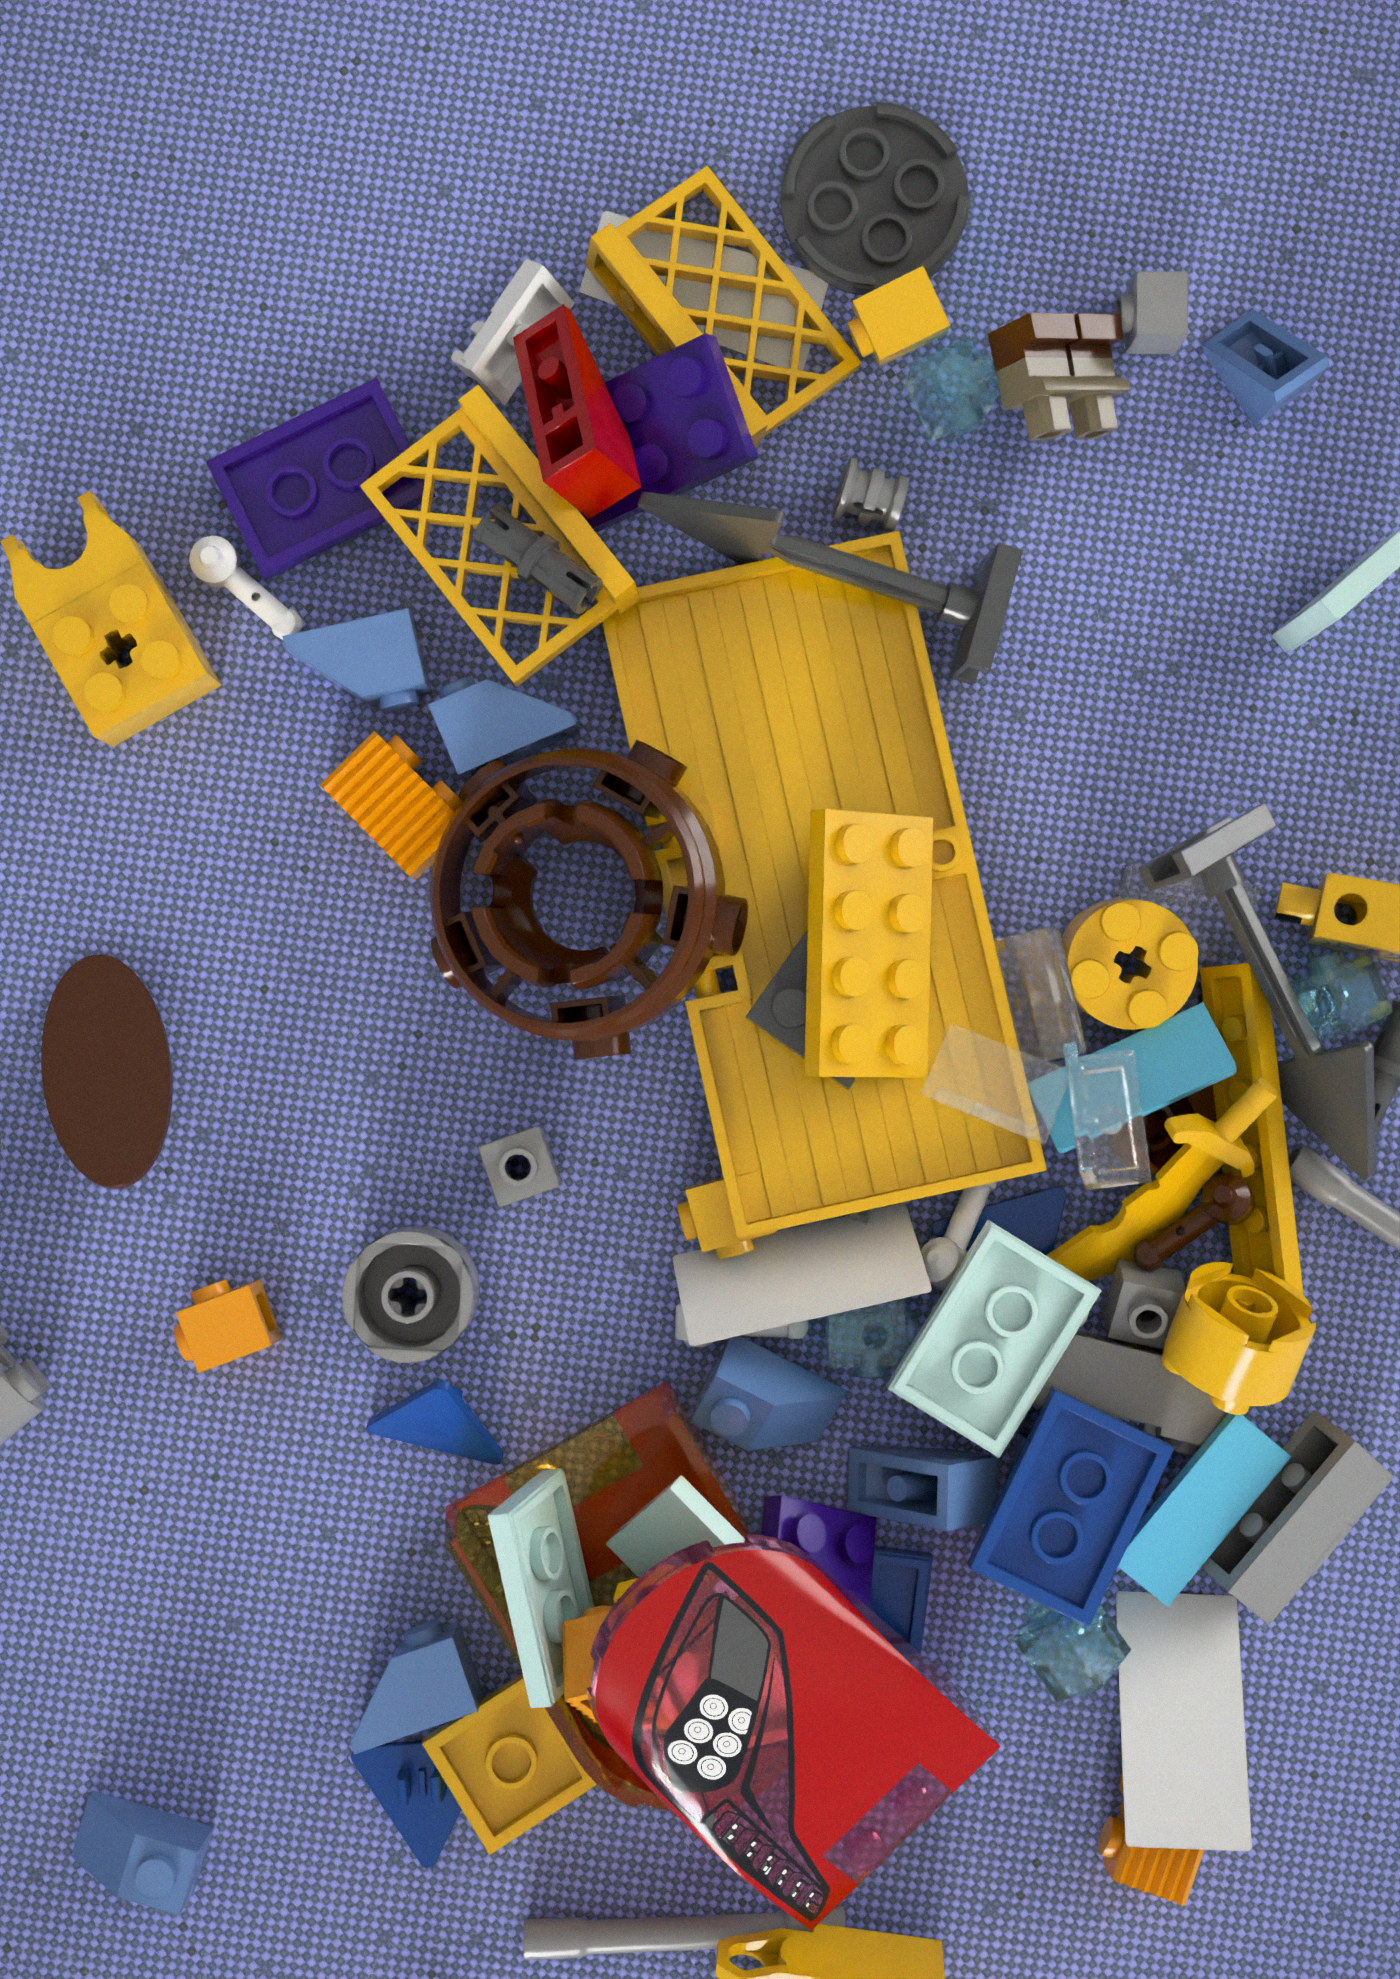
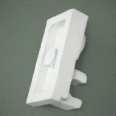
[451,259,575,406]

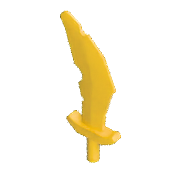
[1046,1078,1278,1281]

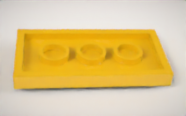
[804,809,933,1078]

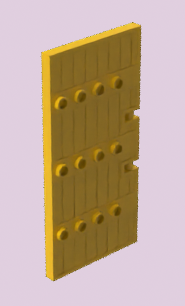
[602,530,1047,1239]

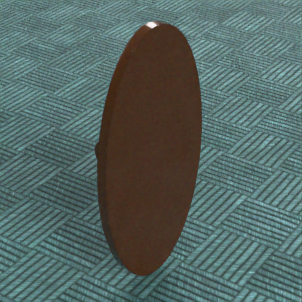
[41,954,173,1189]

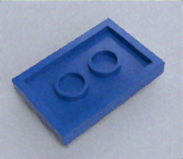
[967,1386,1175,1627]

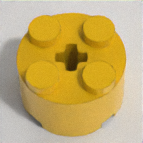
[1057,897,1199,1030]
[1161,1262,1316,1415]

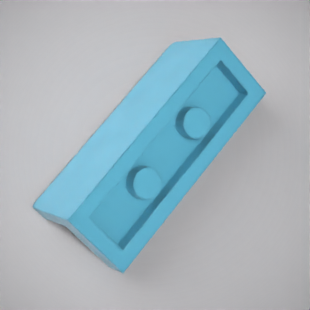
[1027,1002,1237,1153]
[1118,1413,1291,1607]

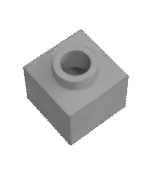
[1115,271,1188,354]
[478,1124,563,1208]
[1103,1258,1185,1349]

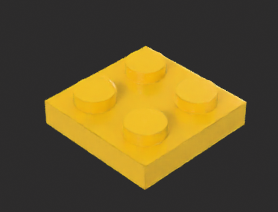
[422,1673,600,1855]

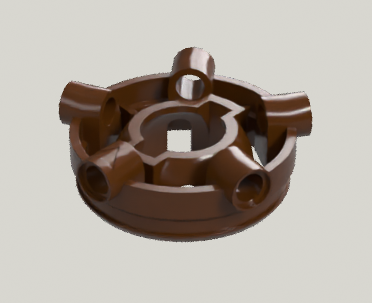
[430,740,748,1060]

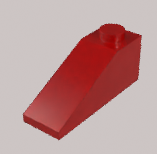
[513,304,642,519]

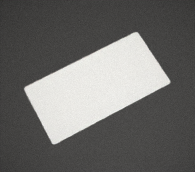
[579,211,829,371]
[672,1203,932,1346]
[1115,1591,1252,1851]

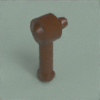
[1134,1174,1255,1272]

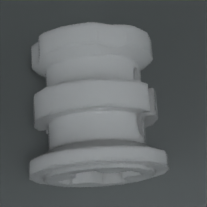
[832,457,909,532]

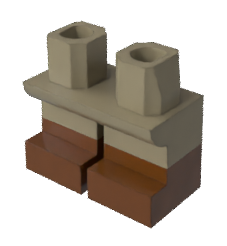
[988,312,1131,441]

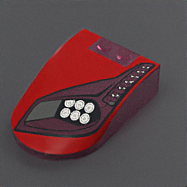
[587,1534,1001,1931]

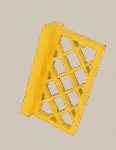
[585,165,862,449]
[360,384,640,687]

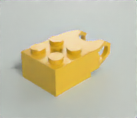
[0,490,222,747]
[715,1924,945,1979]

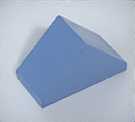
[1201,309,1330,426]

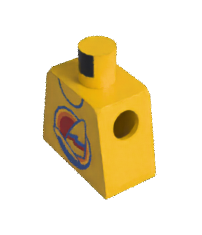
[1274,873,1400,963]

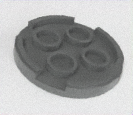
[780,102,970,296]

